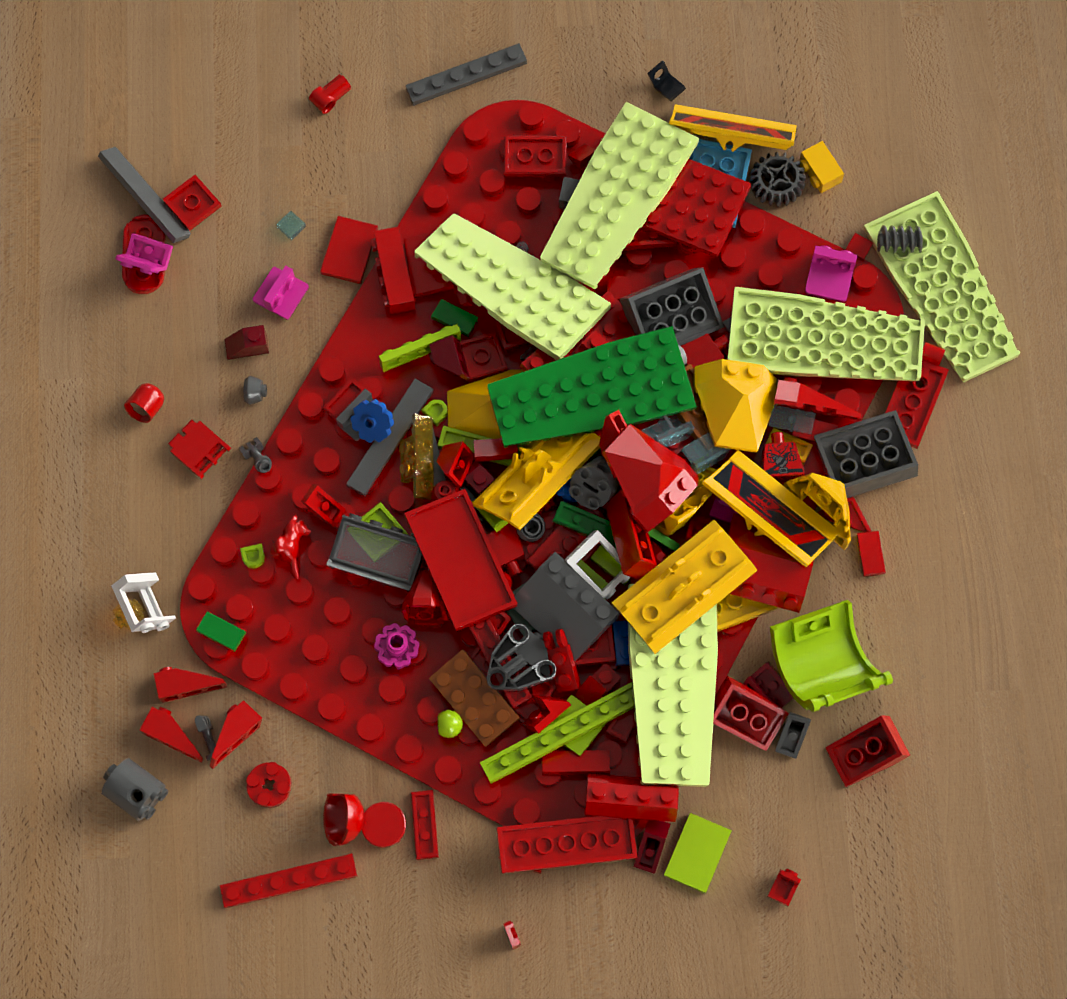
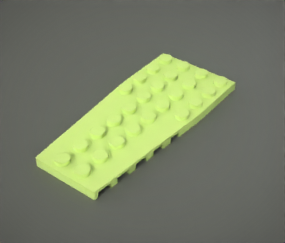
[540,102,699,289]
[863,191,1020,382]
[415,214,611,360]
[727,287,925,381]
[628,584,718,787]

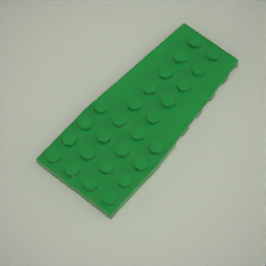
[487,326,697,448]

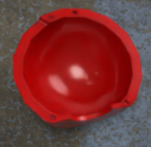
[323,793,365,846]

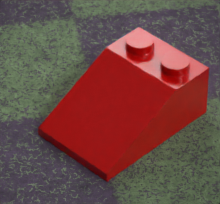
[713,676,789,751]
[825,715,911,787]

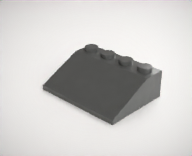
[620,267,724,346]
[814,410,918,498]
[514,552,619,662]

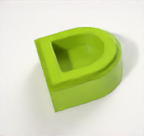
[421,400,448,426]
[240,543,265,569]

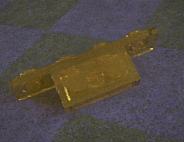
[399,413,434,500]

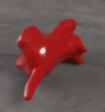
[270,514,311,579]

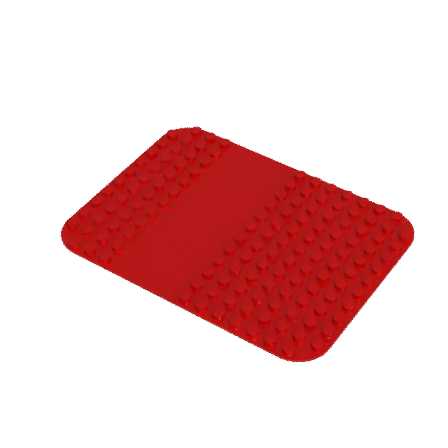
[180,100,904,838]

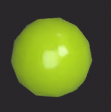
[438,710,463,738]

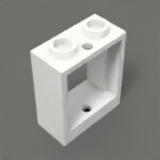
[564,530,630,599]

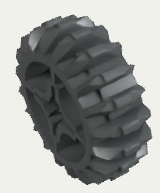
[749,152,806,207]

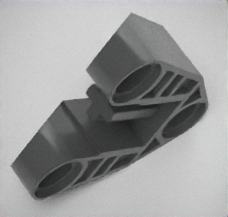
[487,624,556,691]

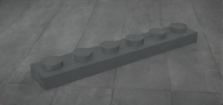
[406,43,527,106]

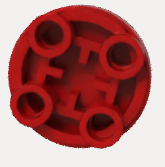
[362,802,406,848]

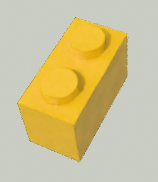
[799,141,844,193]

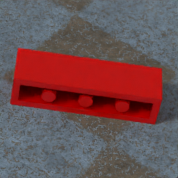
[371,226,415,315]
[605,490,657,580]

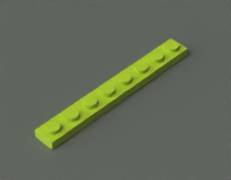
[480,682,635,784]

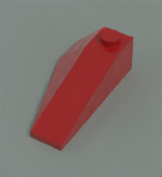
[774,377,862,420]

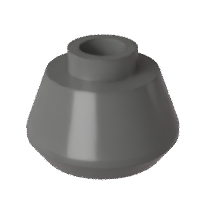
[243,376,267,405]
[516,513,545,542]

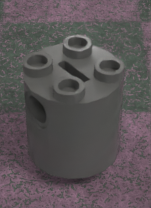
[569,455,622,510]
[101,758,168,821]

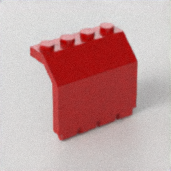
[728,513,814,613]

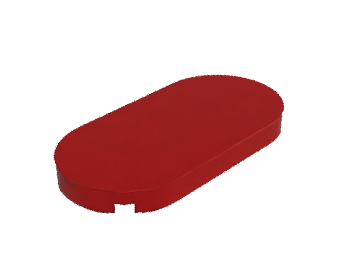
[122,214,166,294]

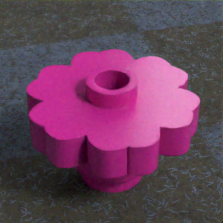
[374,623,419,669]

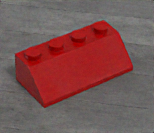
[585,773,679,822]

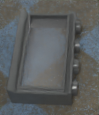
[326,513,423,592]

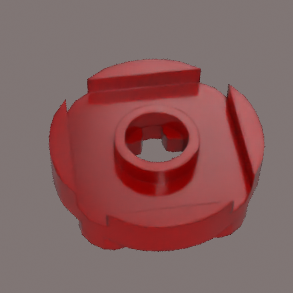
[246,762,292,808]

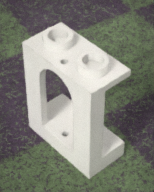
[111,572,176,633]

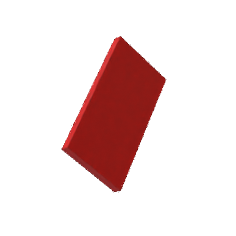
[404,489,518,631]

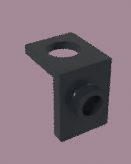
[647,60,686,102]

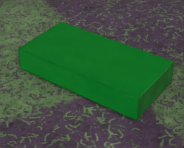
[431,299,478,337]
[196,611,246,652]

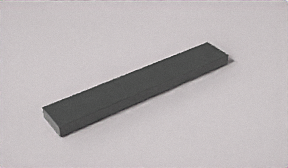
[98,147,191,243]
[346,379,433,496]

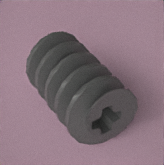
[877,225,923,253]

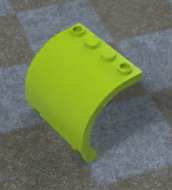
[770,600,893,712]

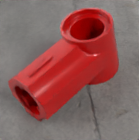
[309,74,351,114]

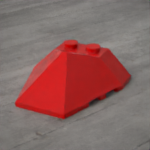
[602,424,699,533]

